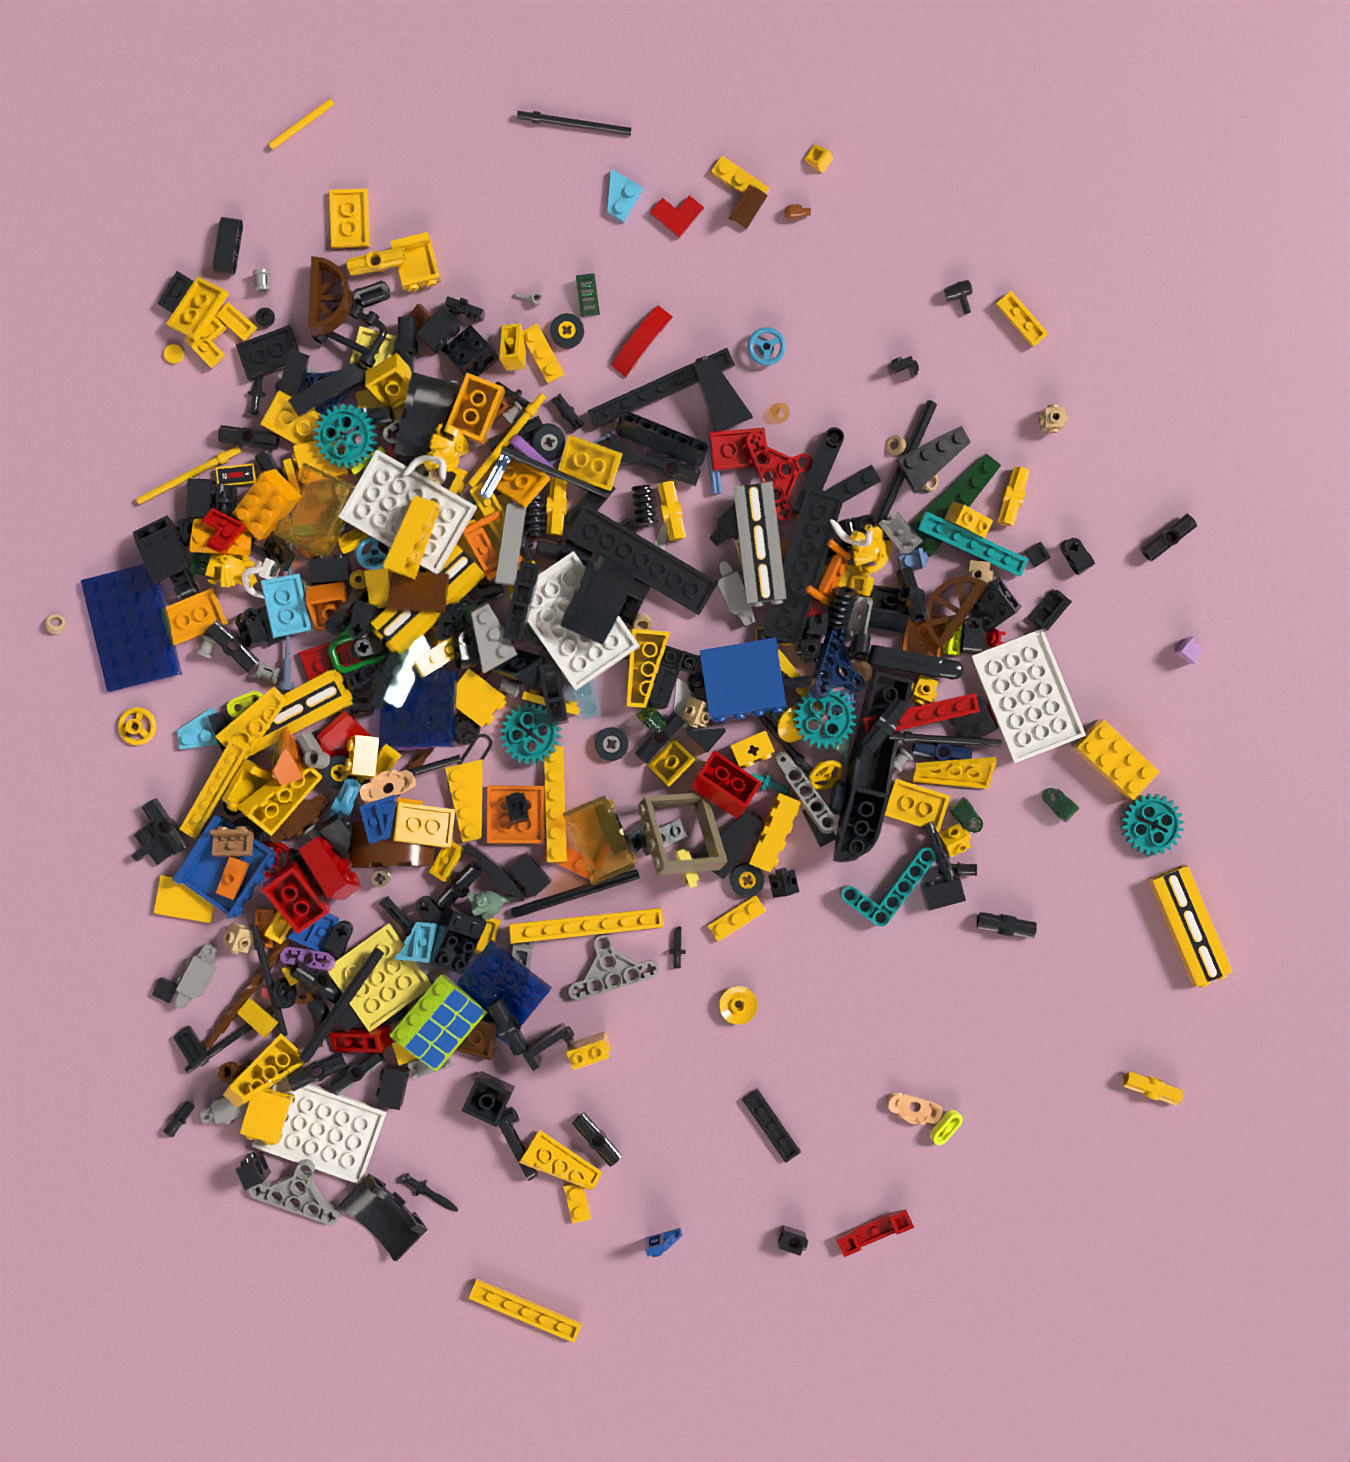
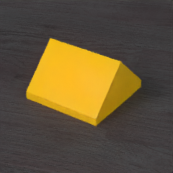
[647,739,696,787]

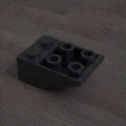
[133,515,190,584]
[430,904,487,975]

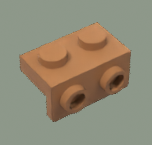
[210,826,254,857]

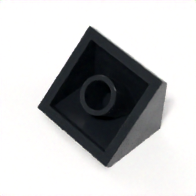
[491,649,545,686]

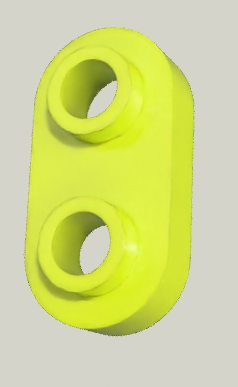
[227,691,263,717]
[930,1110,963,1145]

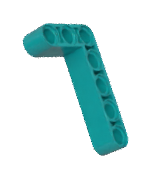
[840,846,936,927]

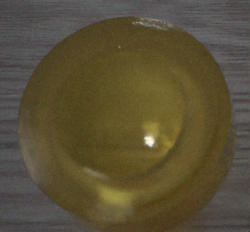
[770,403,790,422]

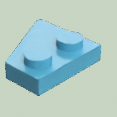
[607,169,644,223]
[177,708,218,749]
[395,922,437,963]

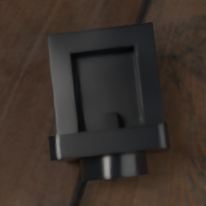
[887,356,919,379]
[505,792,530,825]

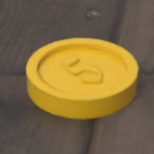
[164,344,184,364]

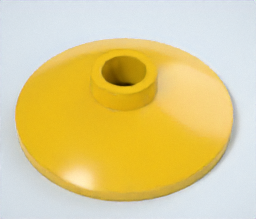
[777,706,810,742]
[719,986,758,1025]

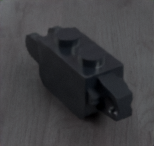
[709,503,739,547]

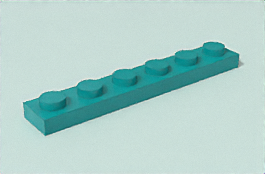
[917,512,1029,577]

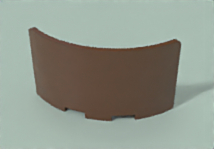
[351,819,434,868]

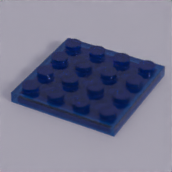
[379,670,458,748]
[456,940,552,1044]

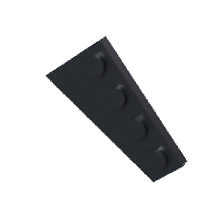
[896,426,971,494]

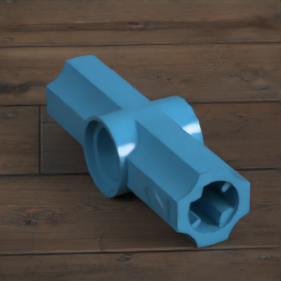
[327,778,361,819]

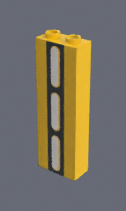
[371,544,486,655]
[231,670,353,757]
[1148,864,1233,988]

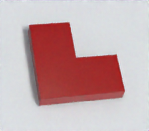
[650,195,704,238]
[201,508,246,555]

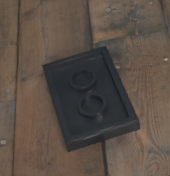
[236,325,300,382]

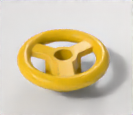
[118,707,156,745]
[808,760,844,791]

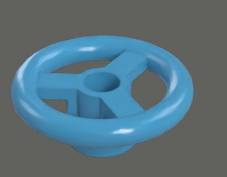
[748,327,786,366]
[356,536,391,570]

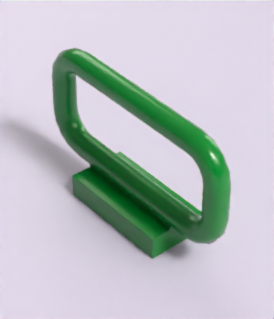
[328,616,401,674]

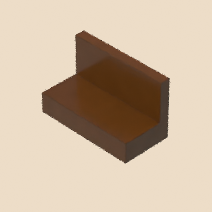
[728,184,769,229]

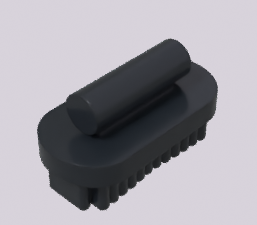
[353,280,391,308]

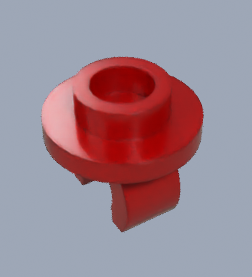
[986,628,1006,647]

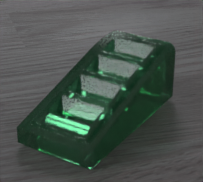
[576,273,600,317]

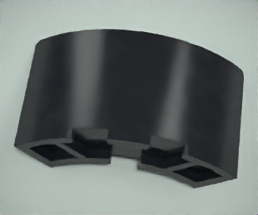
[394,372,458,459]
[560,551,637,644]
[338,1174,428,1262]

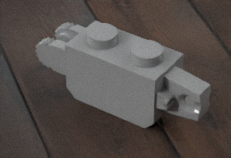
[717,561,755,626]
[175,943,218,1008]
[200,1095,250,1125]

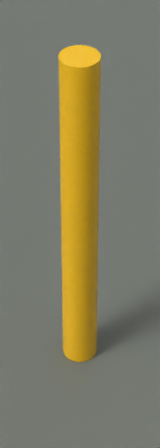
[268,98,335,150]

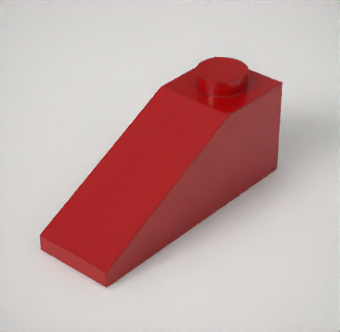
[329,1025,393,1053]

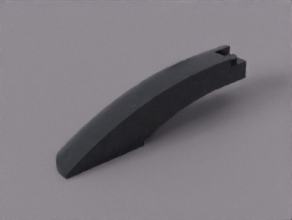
[833,671,913,862]

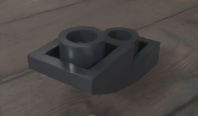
[434,601,462,640]
[660,645,701,675]
[802,804,836,847]

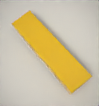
[778,649,829,715]

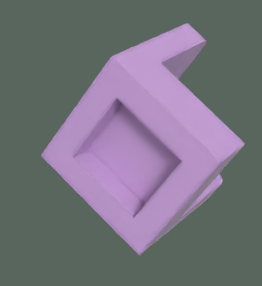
[1175,637,1203,664]

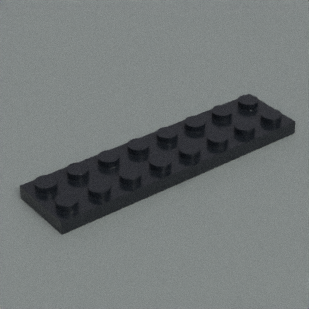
[762,486,845,646]
[566,504,718,616]

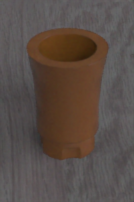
[218,1059,253,1083]

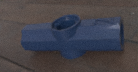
[912,741,972,761]

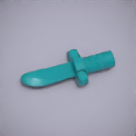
[751,773,789,795]

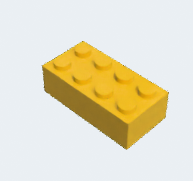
[1072,719,1159,800]

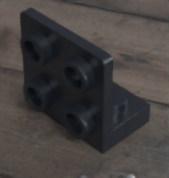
[442,325,499,377]
[970,577,1022,633]

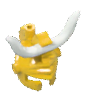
[403,424,469,480]
[830,519,892,574]
[206,553,264,599]

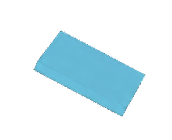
[261,573,312,638]

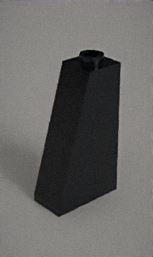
[692,356,753,431]
[692,811,764,880]

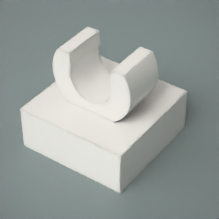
[255,558,280,579]

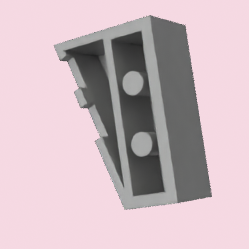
[470,602,517,674]

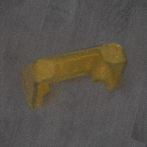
[273,462,356,556]
[562,795,638,886]

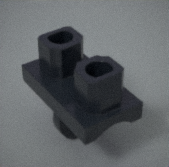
[215,484,237,520]

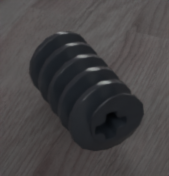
[631,485,659,526]
[524,497,546,538]
[828,586,858,629]

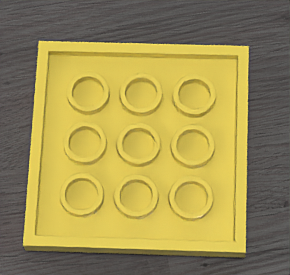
[327,923,433,1032]

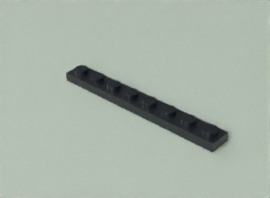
[587,348,735,429]

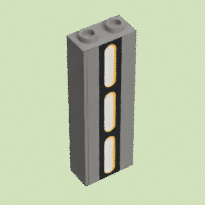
[733,482,787,607]

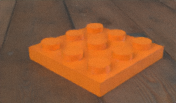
[487,785,545,843]

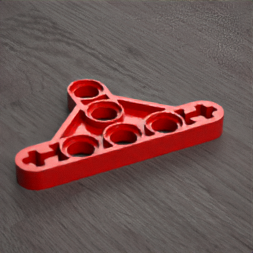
[745,432,812,521]

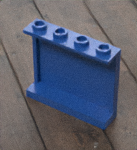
[700,638,788,723]
[173,815,277,919]

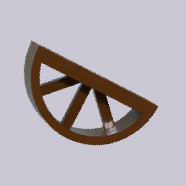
[308,256,353,337]
[925,576,988,649]

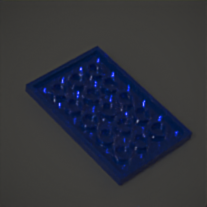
[81,564,182,692]

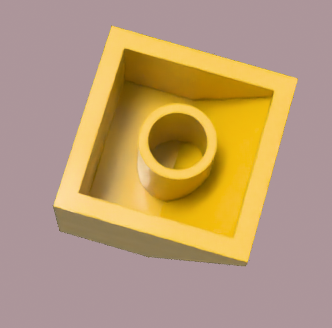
[365,353,412,410]

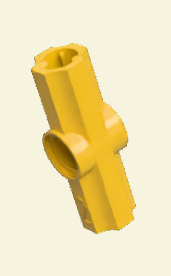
[347,247,408,276]
[997,466,1030,526]
[546,477,568,536]
[657,481,686,541]
[1123,1070,1183,1106]

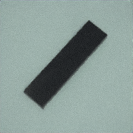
[742,1088,801,1163]

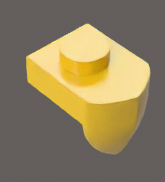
[449,468,468,496]

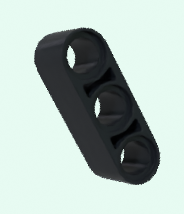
[213,216,243,275]

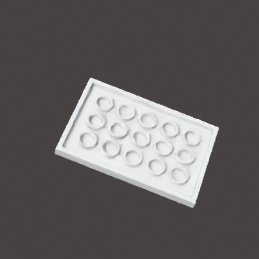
[339,450,477,574]
[510,551,640,691]
[970,629,1086,764]
[252,1077,387,1184]

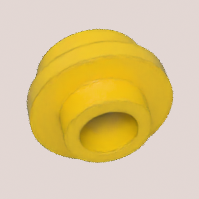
[349,570,367,589]

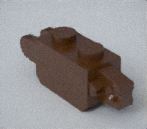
[270,793,330,843]

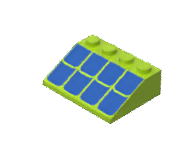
[390,974,487,1072]

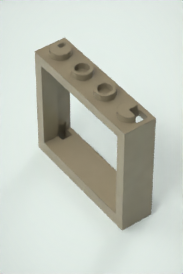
[638,793,728,876]

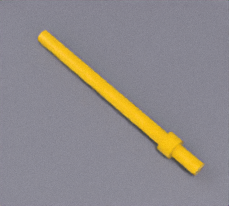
[468,393,547,488]
[136,445,242,505]

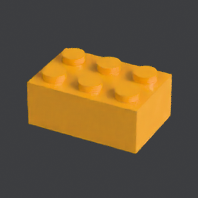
[446,373,505,445]
[232,469,302,541]

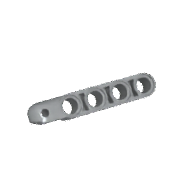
[775,751,836,834]

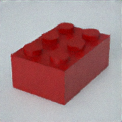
[690,750,762,819]
[299,836,361,901]
[261,860,331,934]

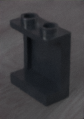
[523,1023,575,1071]

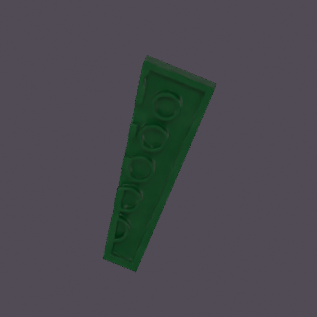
[910,453,1001,557]

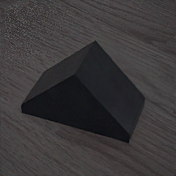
[610,434,642,466]
[687,728,726,752]

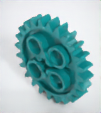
[314,404,377,468]
[793,688,857,750]
[500,702,562,765]
[1120,793,1184,856]

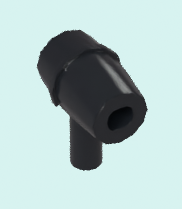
[944,279,973,315]

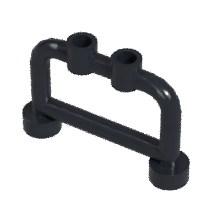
[311,303,387,368]

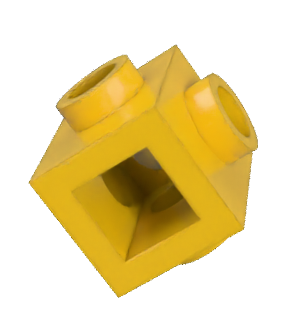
[909,674,938,706]
[939,823,971,857]

